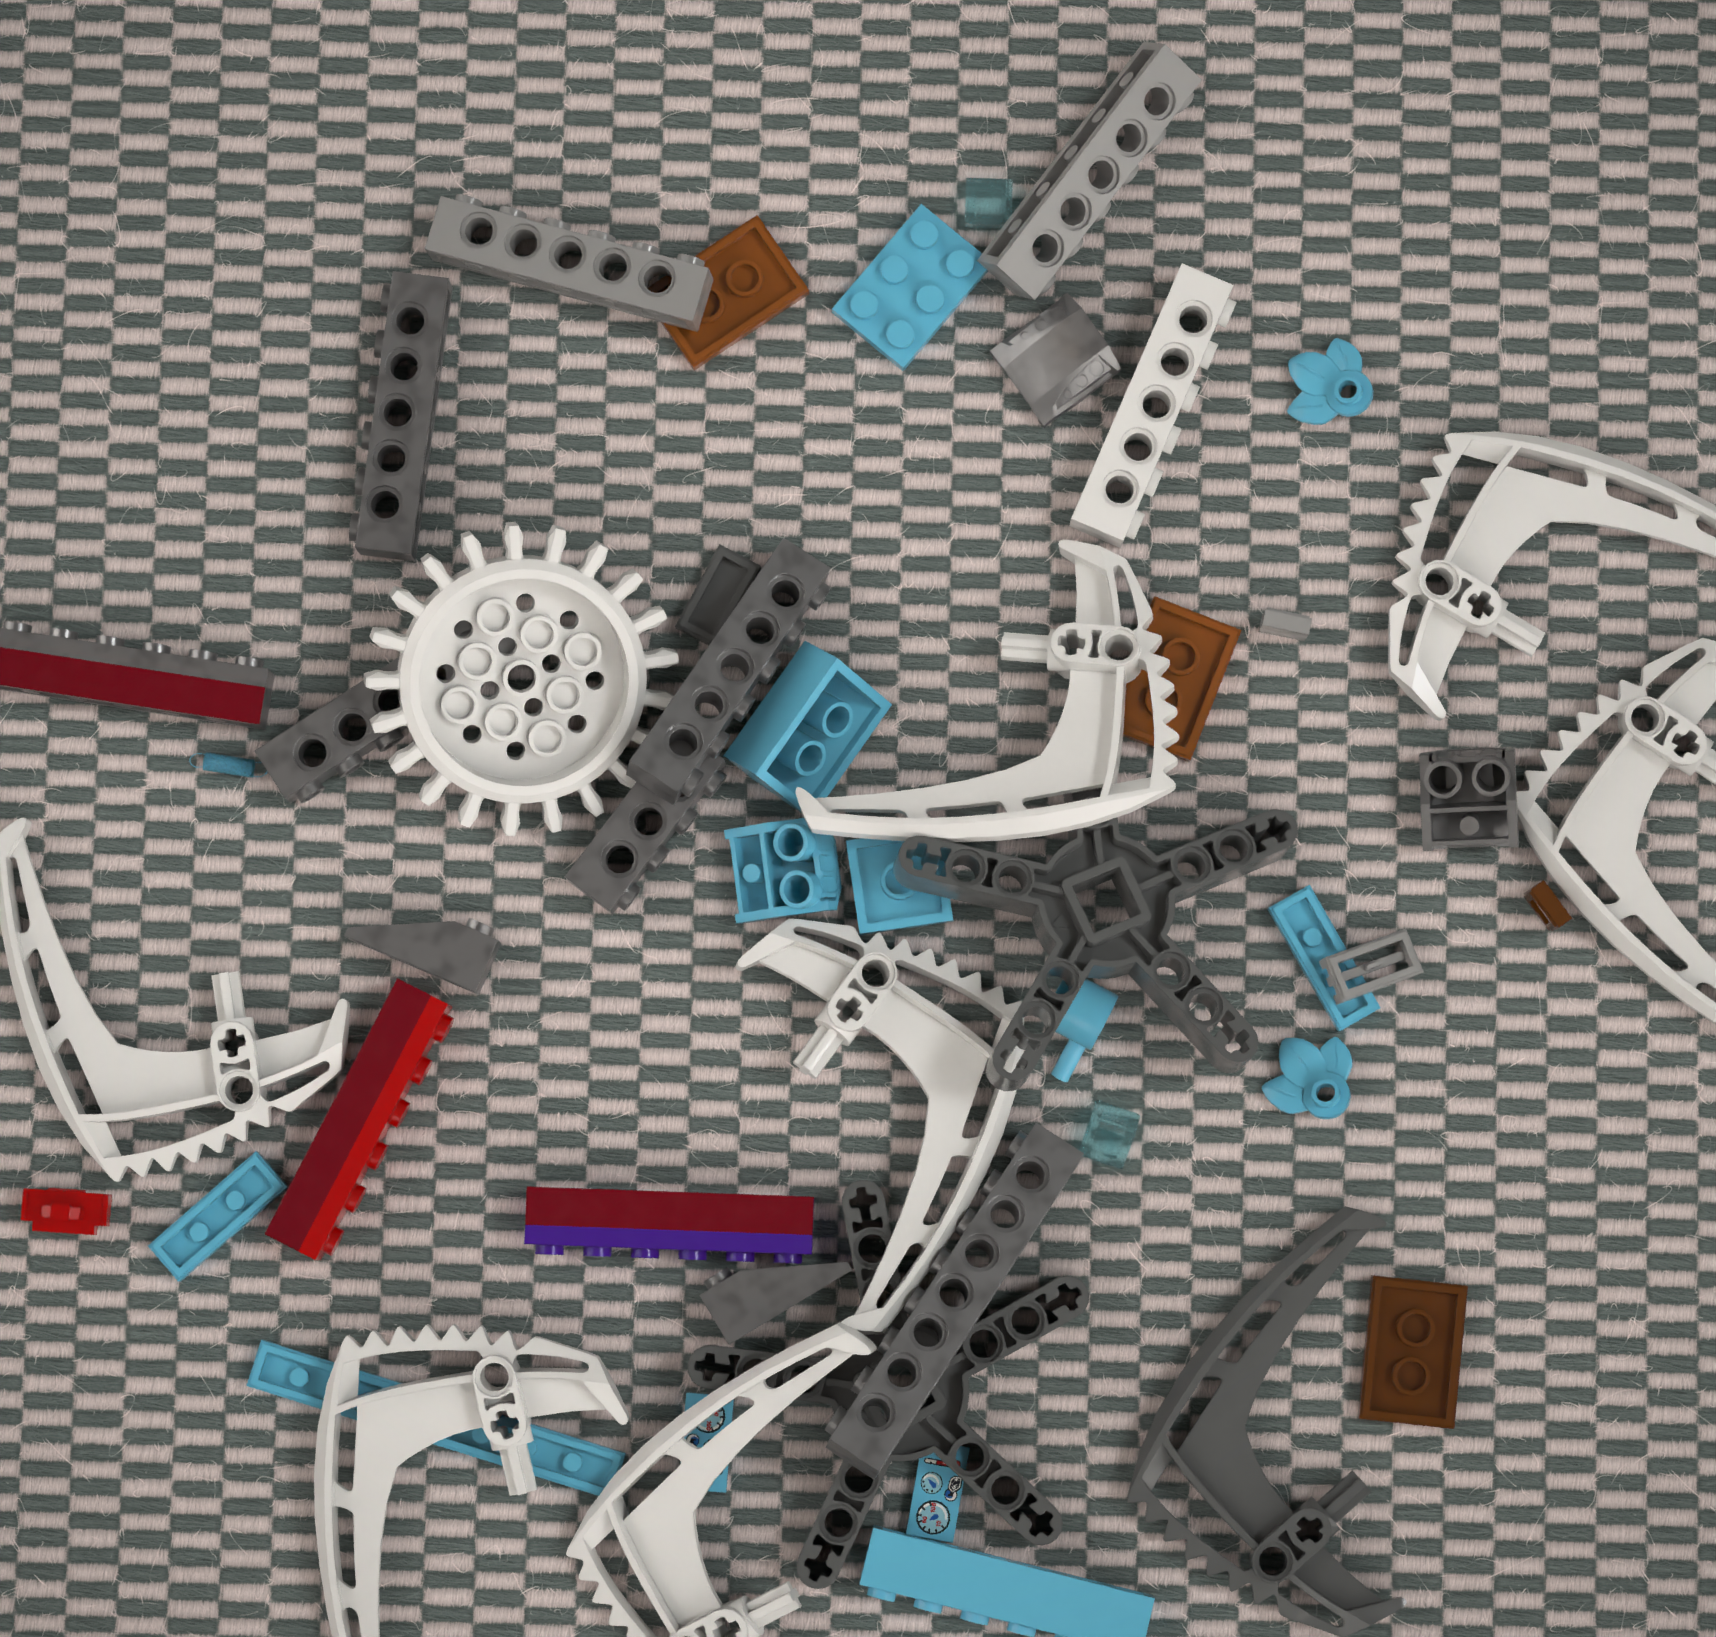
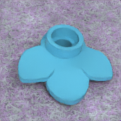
[1287,338,1373,425]
[1262,1037,1353,1119]

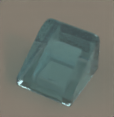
[1079,1100,1140,1170]

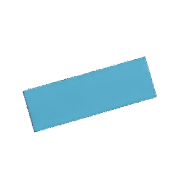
[1267,885,1381,1032]
[148,1151,289,1282]

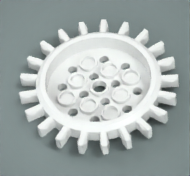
[364,522,679,836]

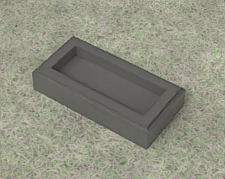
[675,544,761,646]

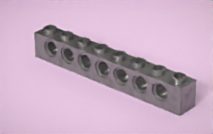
[825,1123,1084,1480]

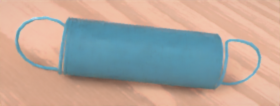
[189,752,267,778]

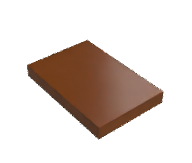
[648,215,810,371]
[1123,596,1242,762]

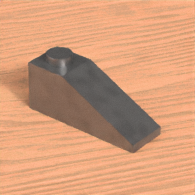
[344,918,502,995]
[699,1262,852,1345]

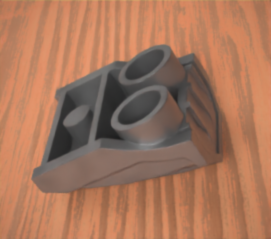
[990,293,1121,428]
[1419,747,1519,851]

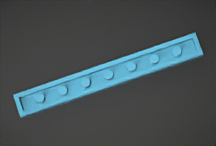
[247,1340,626,1496]

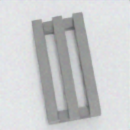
[1319,928,1424,1005]

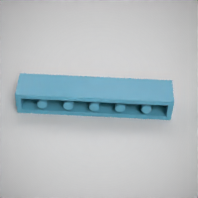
[859,1525,1155,1637]

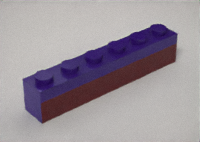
[524,1186,814,1264]

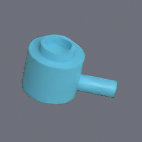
[1051,979,1119,1082]

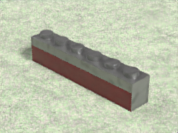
[0,621,275,730]

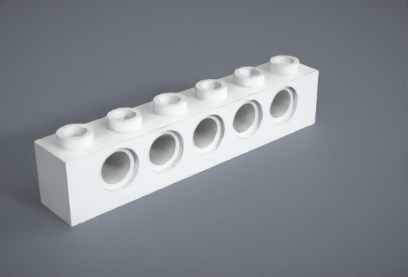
[1069,263,1237,548]

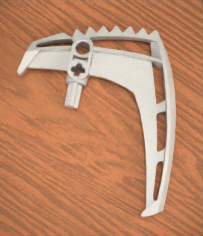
[1388,431,1716,721]
[796,540,1179,843]
[1517,638,1716,1025]
[0,818,350,1182]
[735,918,1024,1335]
[566,1322,877,1637]
[314,1324,629,1637]

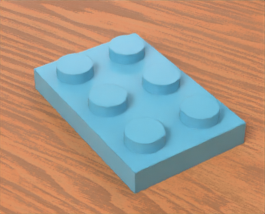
[832,204,988,371]

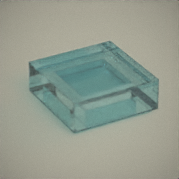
[964,178,1013,228]

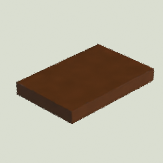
[1357,1275,1468,1429]

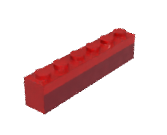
[265,978,454,1260]

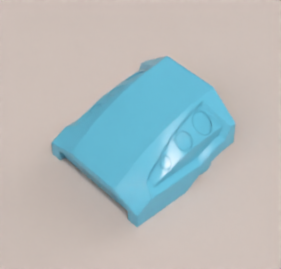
[724,818,842,924]

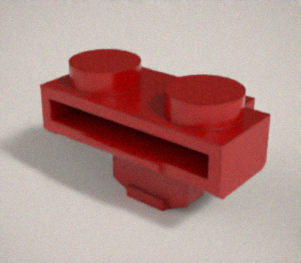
[21,1188,112,1235]

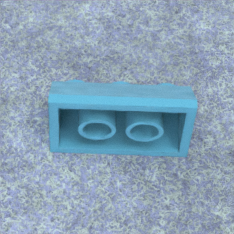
[724,641,892,813]

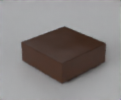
[1524,880,1572,931]

